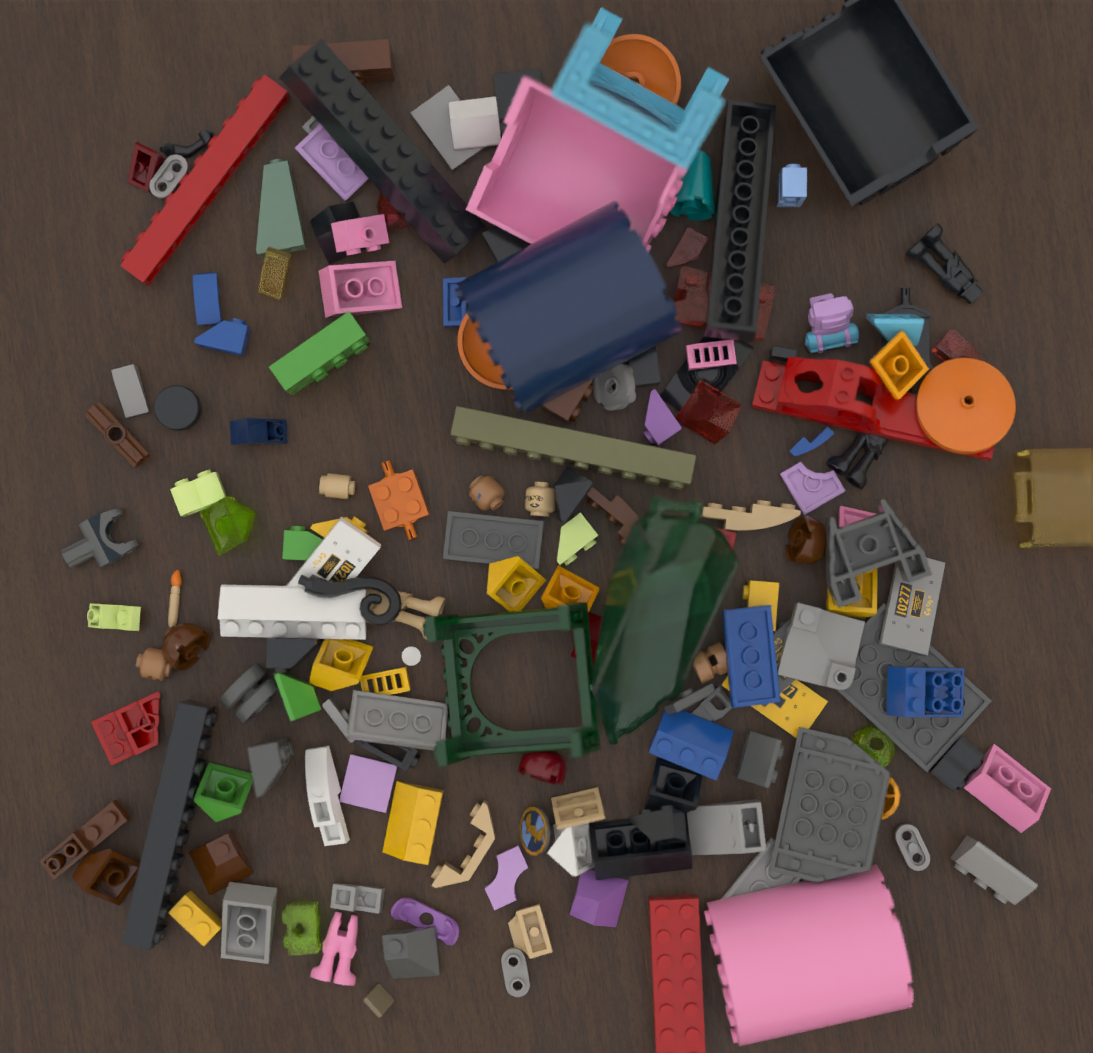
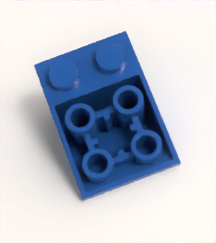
[887,666,964,717]

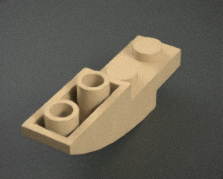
[701,500,801,531]

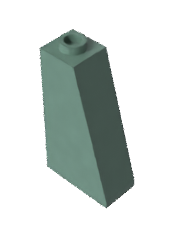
[256,159,307,258]

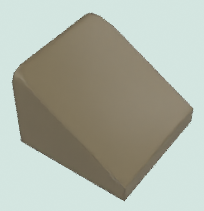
[363,984,394,1017]

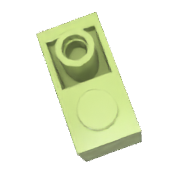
[557,512,598,566]

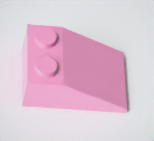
[319,261,402,318]

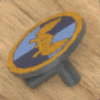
[519,807,554,856]

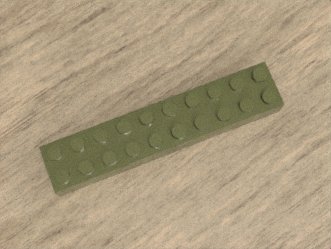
[451,406,696,490]

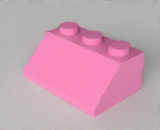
[964,744,1051,833]

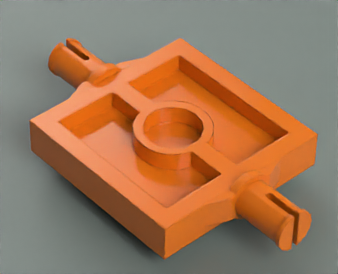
[368,460,430,540]

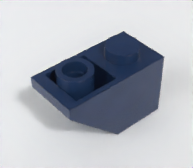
[230,418,287,446]

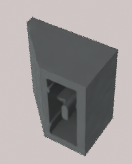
[736,730,784,788]

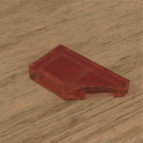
[666,227,709,268]

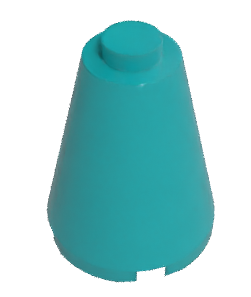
[669,150,715,221]

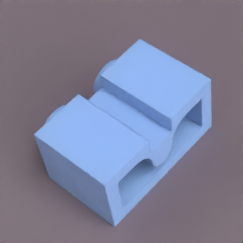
[776,164,807,207]

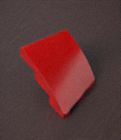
[91,691,160,766]

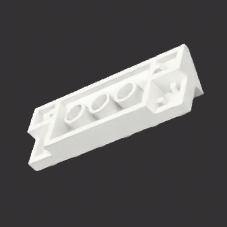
[218,585,367,640]

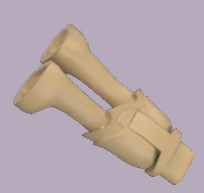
[366,589,446,640]

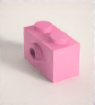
[331,214,389,255]

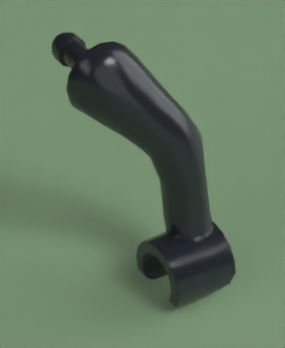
[159,130,214,157]

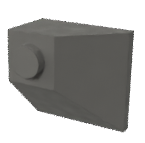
[382,926,441,979]

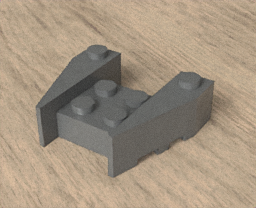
[825,498,932,607]

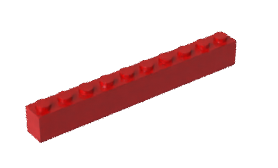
[120,74,291,286]

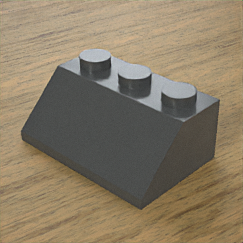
[247,737,294,797]

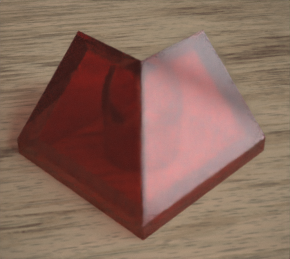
[675,380,742,444]

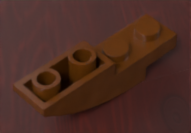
[586,487,658,564]
[39,800,131,880]

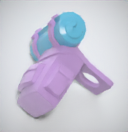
[805,293,859,353]

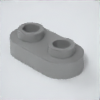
[149,155,189,199]
[894,823,930,871]
[501,947,530,997]

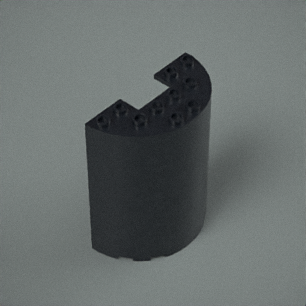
[759,0,979,208]

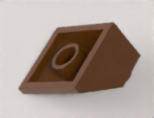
[189,830,254,895]
[72,849,140,906]

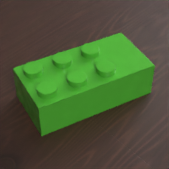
[269,311,370,396]

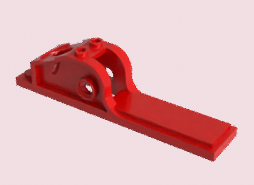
[752,357,994,461]

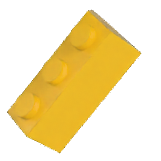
[382,781,444,865]

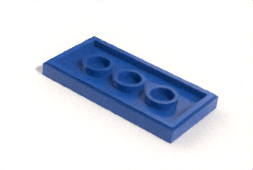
[722,605,780,708]

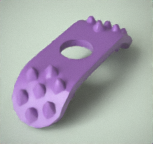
[391,897,459,946]

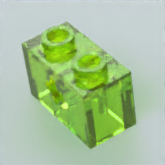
[282,901,321,956]

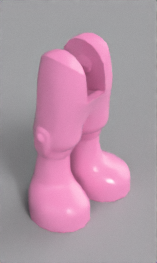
[310,912,358,986]

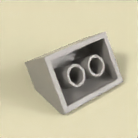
[950,835,1038,905]

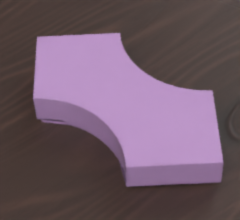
[484,845,528,910]

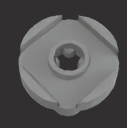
[593,364,636,410]

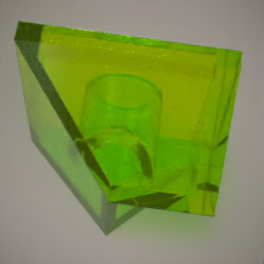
[200,496,256,556]

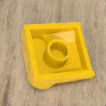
[825,568,877,618]

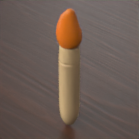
[168,570,182,627]

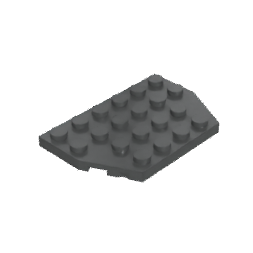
[769,727,891,882]

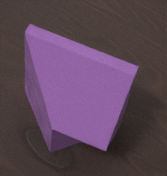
[569,869,629,927]

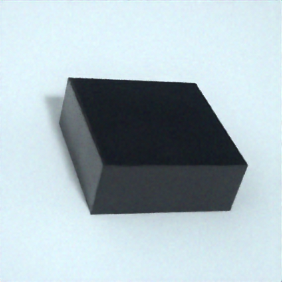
[769,346,797,362]

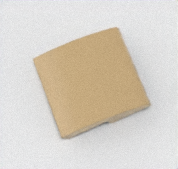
[551,787,605,830]

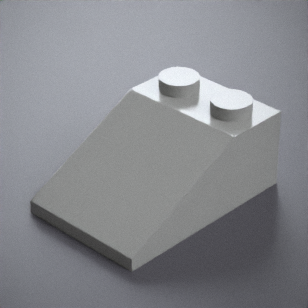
[221,882,277,964]

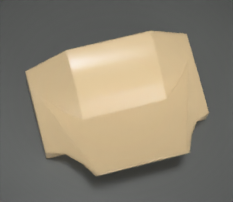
[508,903,553,959]

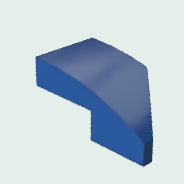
[789,427,834,456]

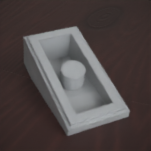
[111,364,149,418]

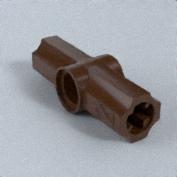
[85,401,150,468]

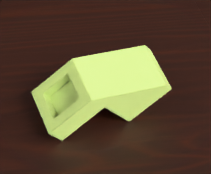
[87,603,141,631]

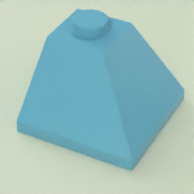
[866,314,924,346]

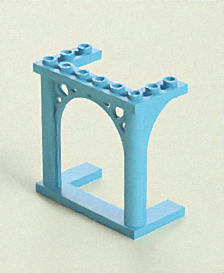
[550,7,729,170]

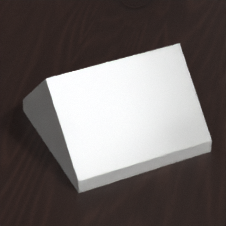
[448,97,501,150]

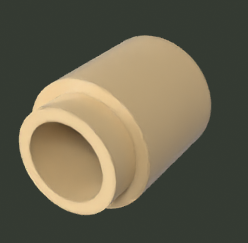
[319,473,355,499]

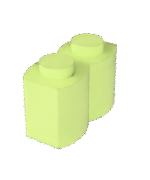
[170,470,228,517]

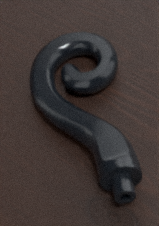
[298,574,402,626]

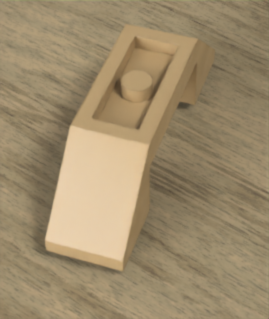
[431,800,496,888]

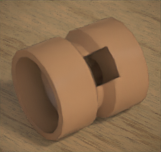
[689,642,728,684]

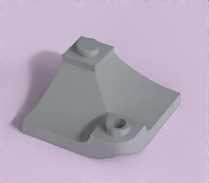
[777,603,865,690]

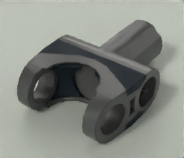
[61,508,140,569]

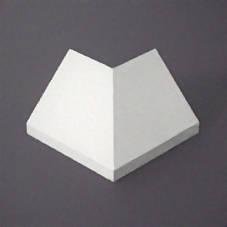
[547,823,594,876]

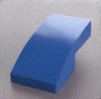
[193,272,222,325]

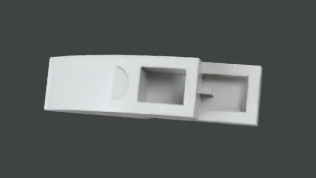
[305,746,350,846]

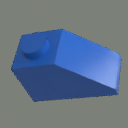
[194,318,251,357]

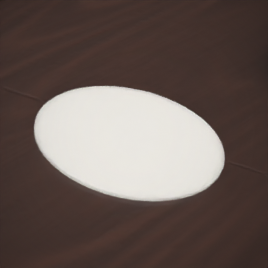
[402,647,421,666]

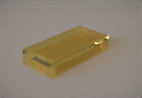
[257,247,292,300]

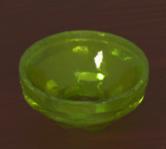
[852,726,895,767]

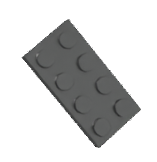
[443,511,544,569]

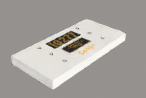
[286,517,381,587]

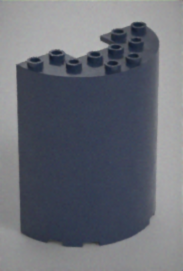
[455,201,682,414]

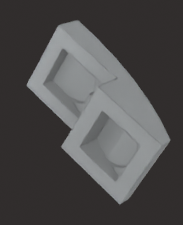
[330,883,385,914]

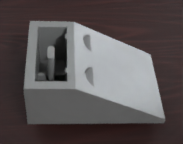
[687,799,766,855]

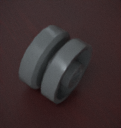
[219,663,279,725]

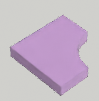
[779,462,846,515]

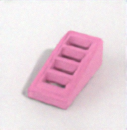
[685,340,737,370]

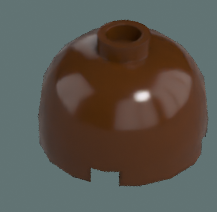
[785,515,826,565]
[162,623,211,671]

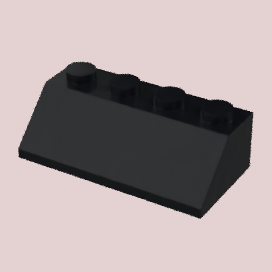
[589,813,693,880]

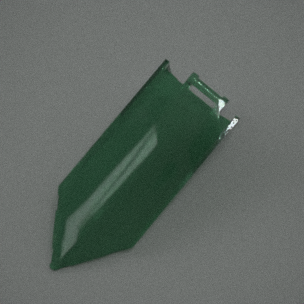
[590,496,740,745]

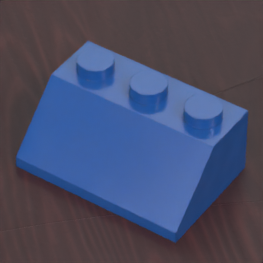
[648,703,734,780]

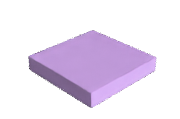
[339,754,397,813]

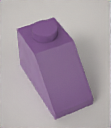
[643,389,682,446]

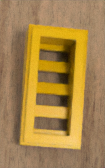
[360,667,411,695]

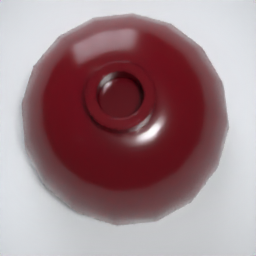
[517,751,567,786]

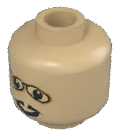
[525,482,556,517]

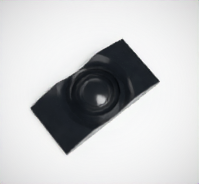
[660,336,754,425]

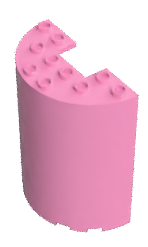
[466,76,689,252]
[704,864,914,1046]

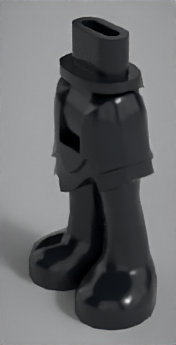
[905,223,984,304]
[826,432,889,490]

